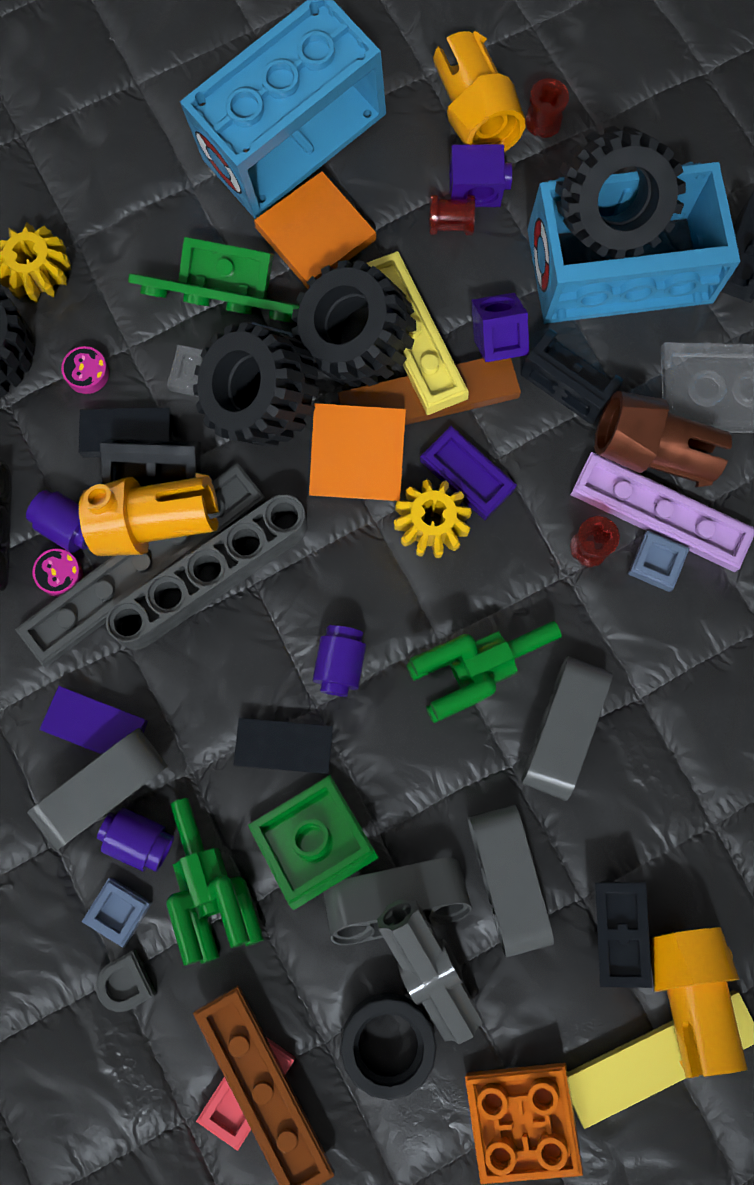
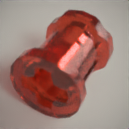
[525,78,569,138]
[429,194,475,236]
[570,516,620,567]

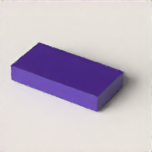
[420,426,517,520]
[39,686,148,754]

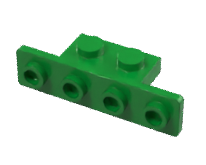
[128,237,300,323]

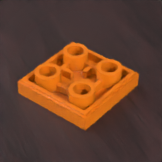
[254,171,376,289]
[309,403,406,501]
[465,1063,583,1184]

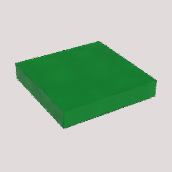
[248,775,379,911]

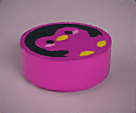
[61,346,109,394]
[32,549,83,597]

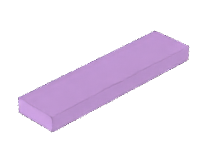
[570,452,754,572]

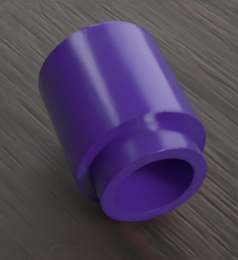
[26,489,88,553]
[312,625,366,697]
[97,807,174,872]

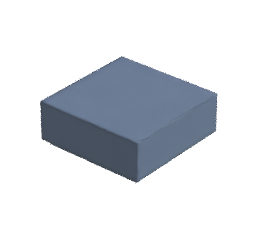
[627,530,690,592]
[82,878,152,948]

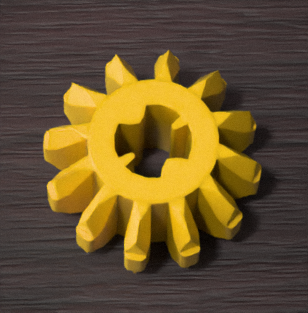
[0,222,71,303]
[394,479,472,558]

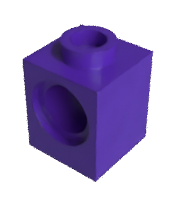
[449,144,512,208]
[471,292,529,362]

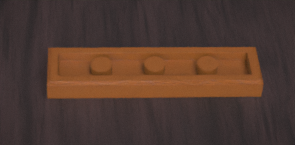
[338,358,521,425]
[193,985,335,1185]

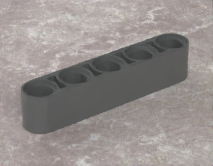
[106,494,307,650]

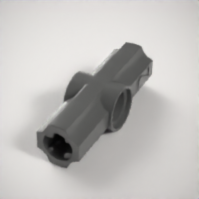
[377,898,483,1044]

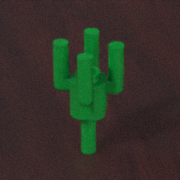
[406,621,562,723]
[166,798,264,966]

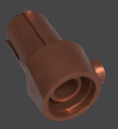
[594,391,732,487]

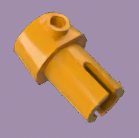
[433,31,525,152]
[79,473,219,556]
[649,927,748,1078]

